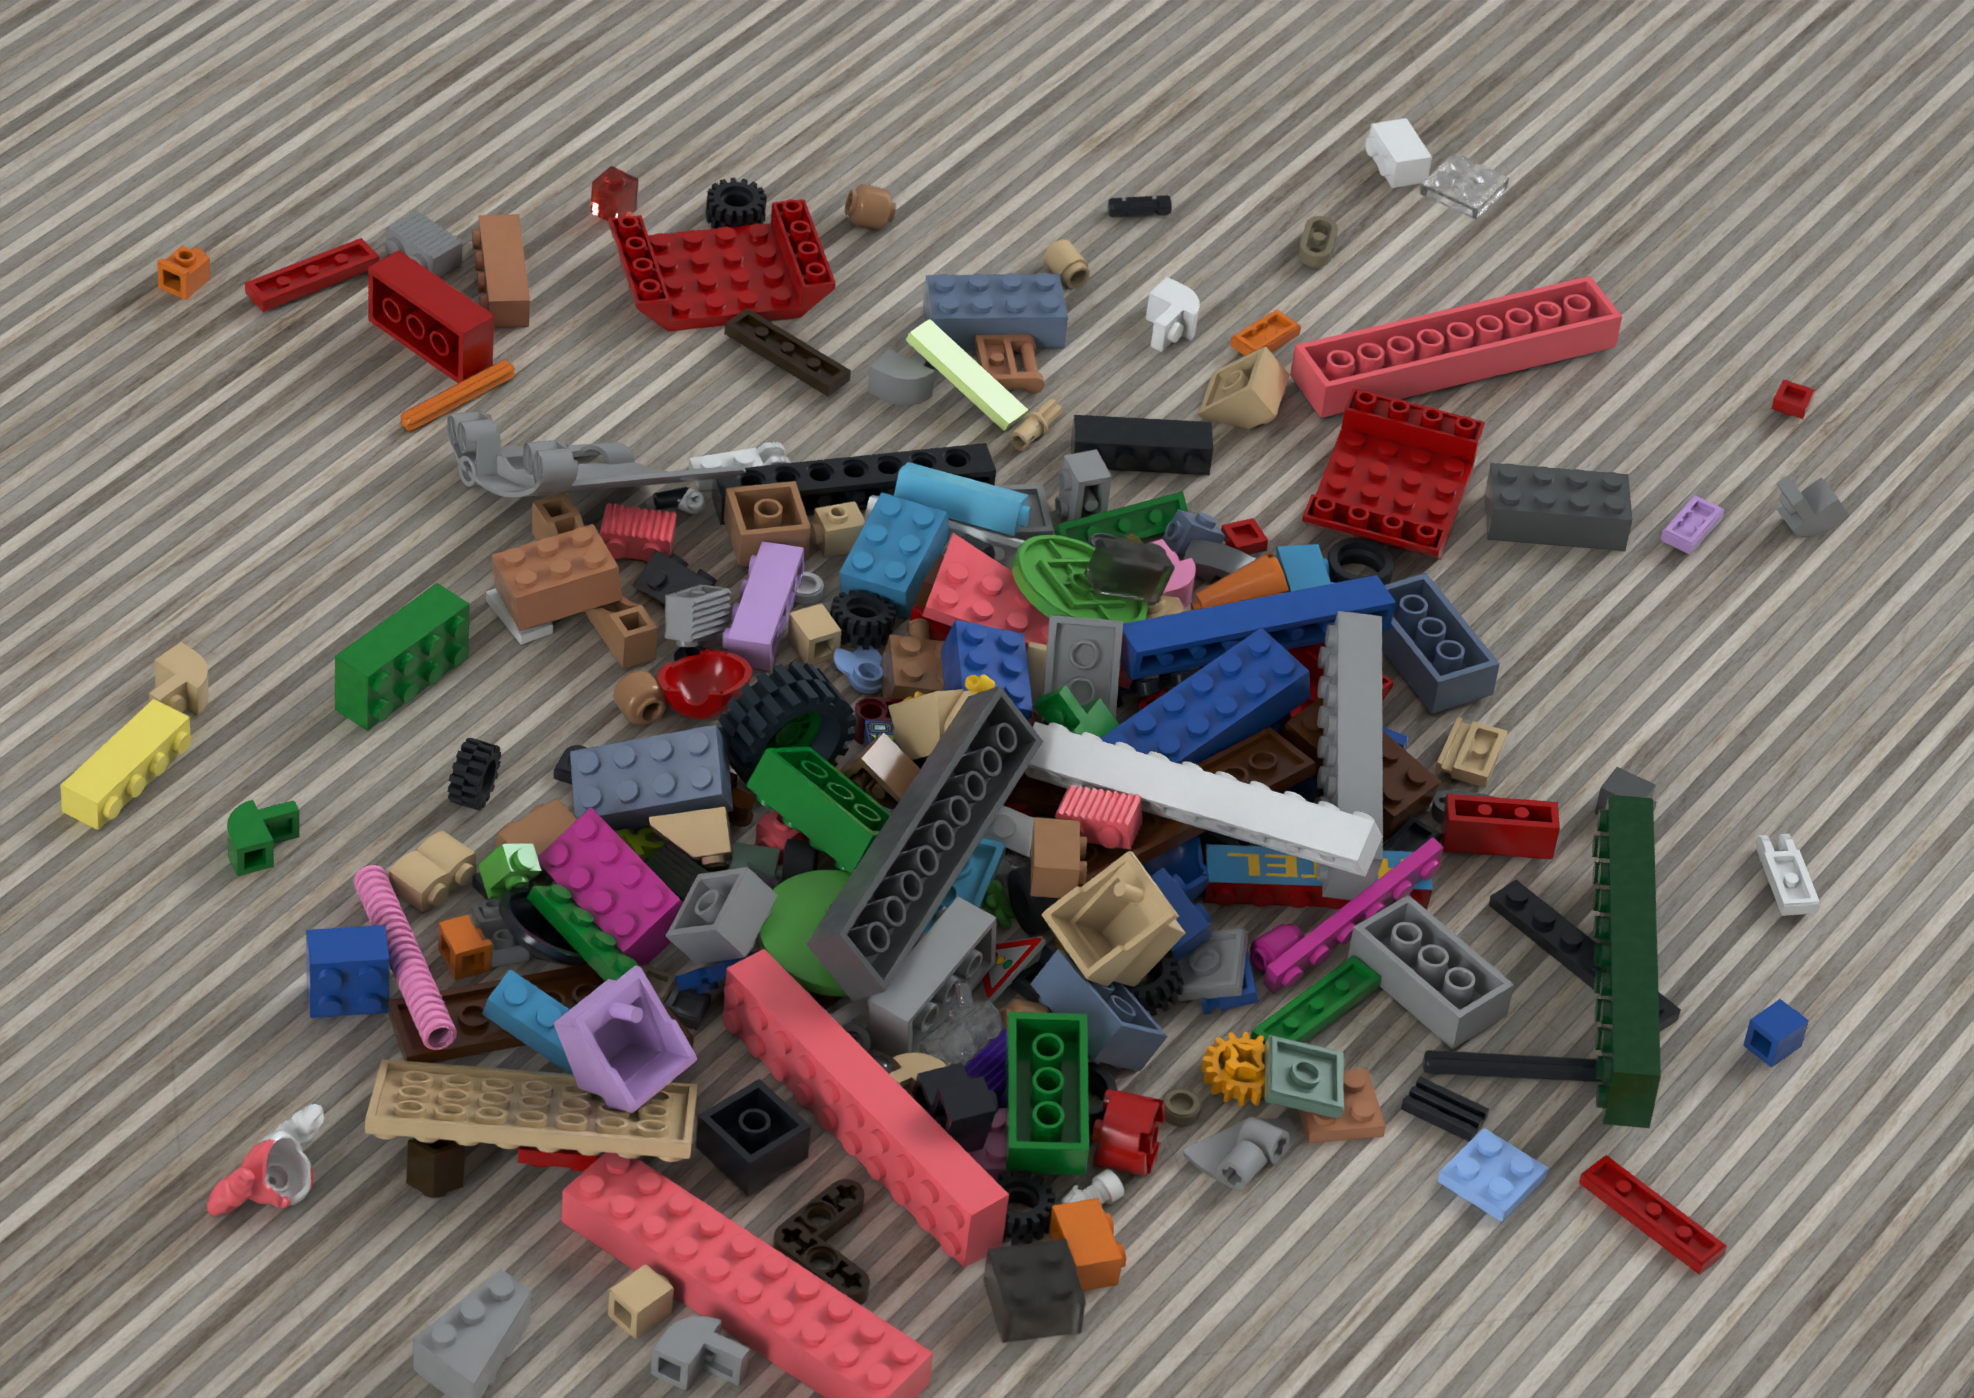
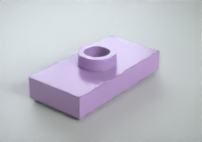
[1660,495,1725,555]

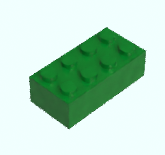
[335,583,470,731]
[746,747,891,874]
[1006,1012,1089,1175]

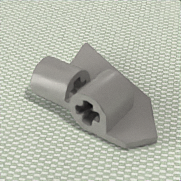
[1183,1117,1299,1190]

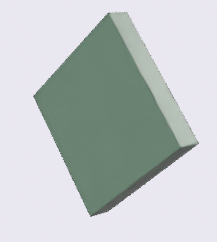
[1265,1035,1344,1119]

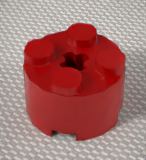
[1092,1089,1165,1176]

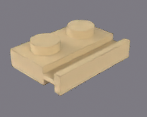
[1435,717,1508,788]

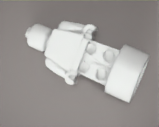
[1061,1169,1125,1205]

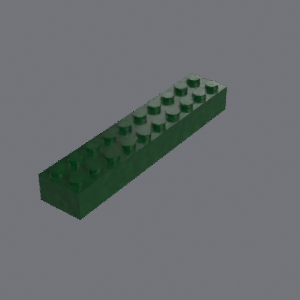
[1592,794,1661,1129]

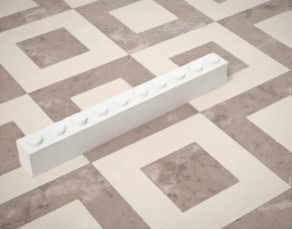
[1024,722,1383,877]

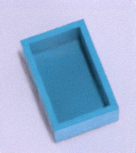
[839,492,949,618]

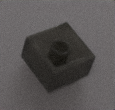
[983,1239,1086,1343]

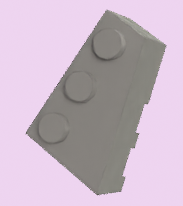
[413,1269,531,1398]

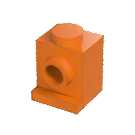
[157,245,210,300]
[438,914,492,981]

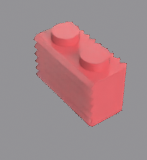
[599,503,677,563]
[1055,784,1143,850]

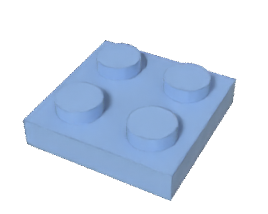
[1437,1128,1548,1222]

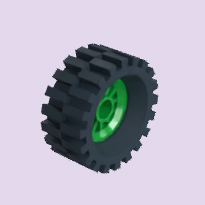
[718,662,856,795]

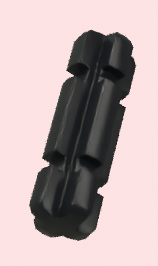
[1107,195,1172,218]

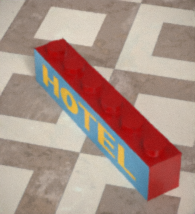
[1203,844,1433,910]

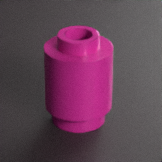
[1250,924,1305,973]

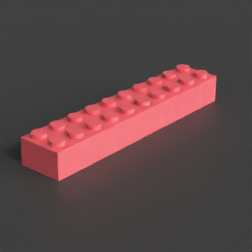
[1290,276,1623,418]
[722,949,1009,1268]
[561,1152,933,1398]

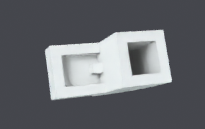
[1146,277,1200,352]

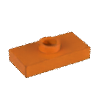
[1230,309,1301,356]

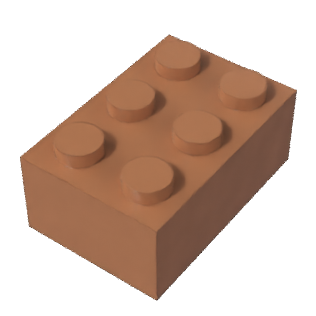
[491,524,622,631]

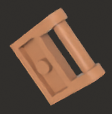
[975,334,1045,394]

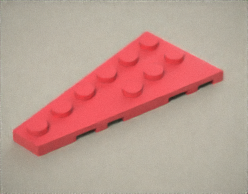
[922,533,1132,690]

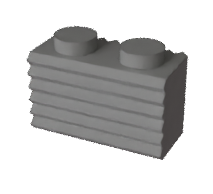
[386,210,462,278]
[664,585,731,647]

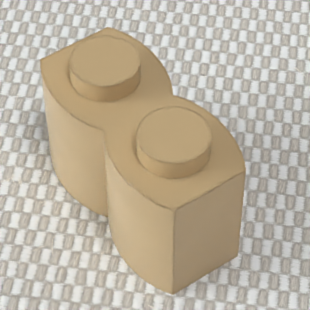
[389,830,476,912]

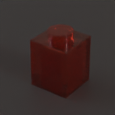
[590,166,638,221]

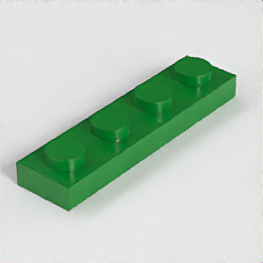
[1053,491,1189,544]
[527,884,649,981]
[1250,956,1382,1045]

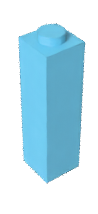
[894,462,1031,536]

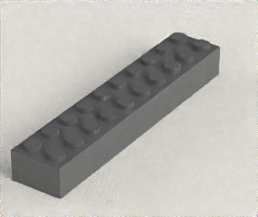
[806,686,1043,1001]

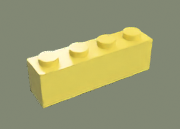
[60,699,192,830]

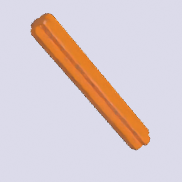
[400,360,515,431]

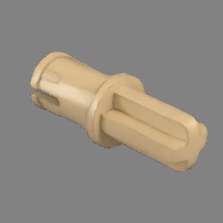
[1009,399,1062,451]

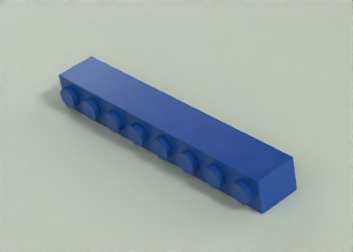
[1120,575,1396,680]

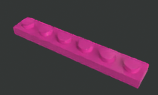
[1264,837,1443,994]

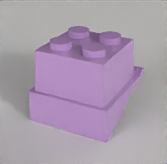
[554,965,697,1113]

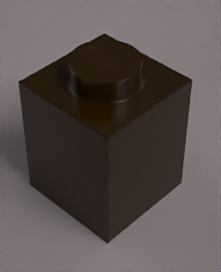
[406,1138,465,1198]

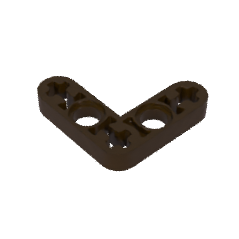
[773,1179,870,1305]

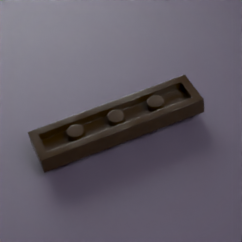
[724,308,851,396]

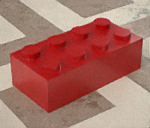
[368,250,494,383]

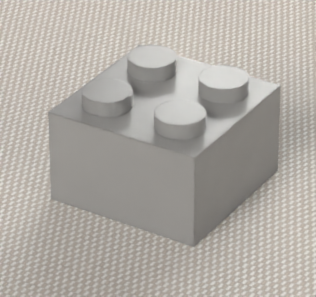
[666,867,778,964]

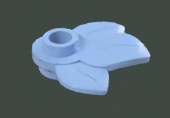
[834,645,883,694]

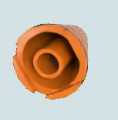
[1190,553,1289,611]

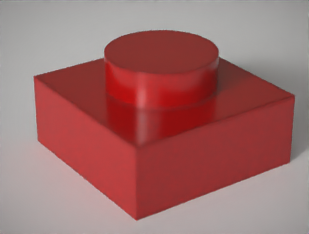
[1771,379,1815,419]
[1221,518,1268,555]

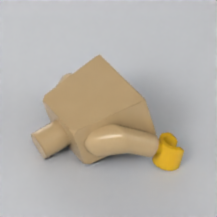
[888,674,995,761]

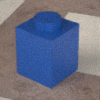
[1743,999,1809,1068]

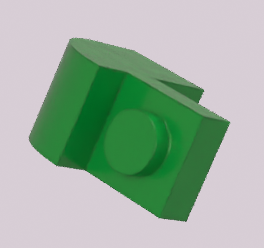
[1034,685,1119,738]
[227,800,300,876]

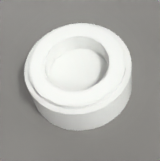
[795,572,824,604]

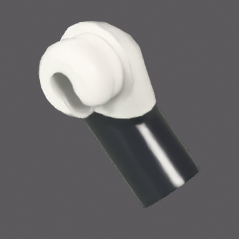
[653,487,706,514]

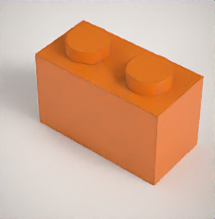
[1049,1198,1126,1293]

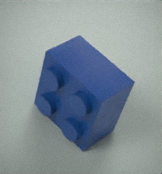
[306,925,389,1018]

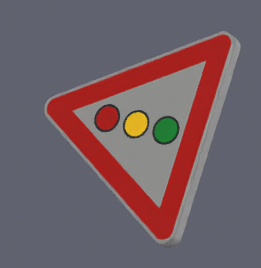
[981,936,1046,1003]

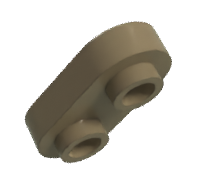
[1298,216,1338,268]

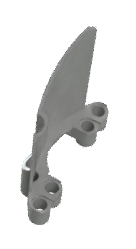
[447,411,746,498]

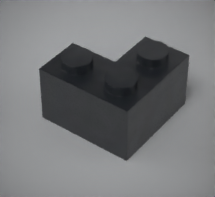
[912,1063,998,1153]

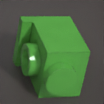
[478,843,542,899]

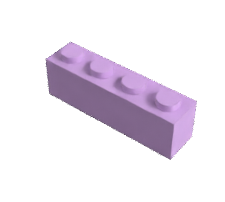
[722,541,804,671]

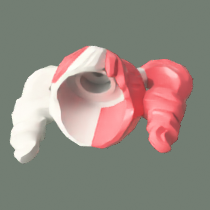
[207,1104,324,1217]

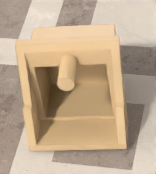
[1042,851,1185,987]

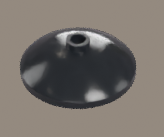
[499,887,588,966]

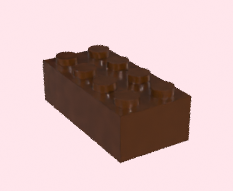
[1281,698,1441,843]

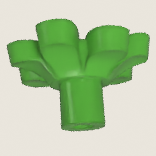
[982,879,1015,928]

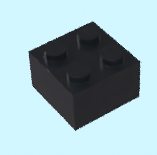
[696,1079,811,1195]

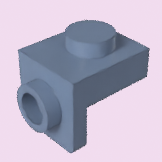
[1163,509,1225,555]

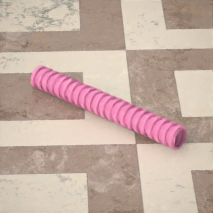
[353,865,457,1050]

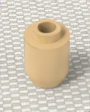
[1043,240,1090,288]

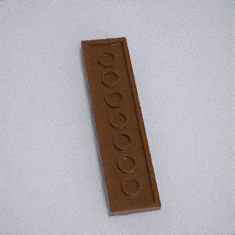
[1030,727,1316,887]

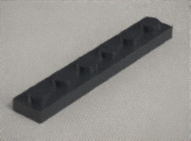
[1489,880,1681,1032]

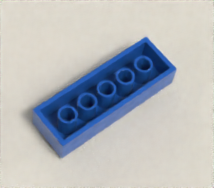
[1100,627,1310,764]

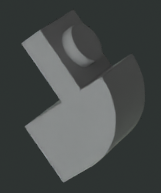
[868,349,940,405]
[1776,476,1849,537]
[650,1316,749,1391]

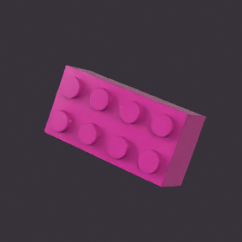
[538,807,683,968]

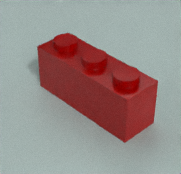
[1441,794,1560,860]

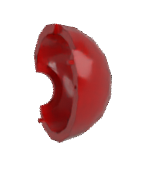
[657,648,752,721]

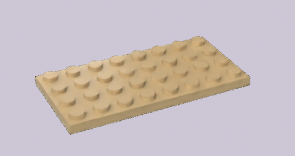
[365,1059,698,1162]

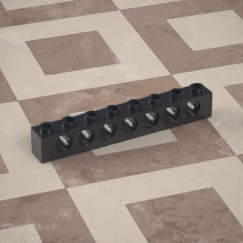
[712,443,996,525]

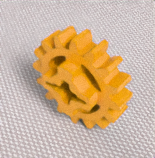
[1201,1032,1265,1107]

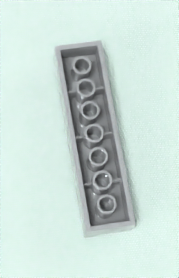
[1316,611,1383,900]

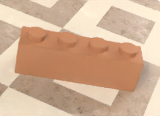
[472,214,530,328]

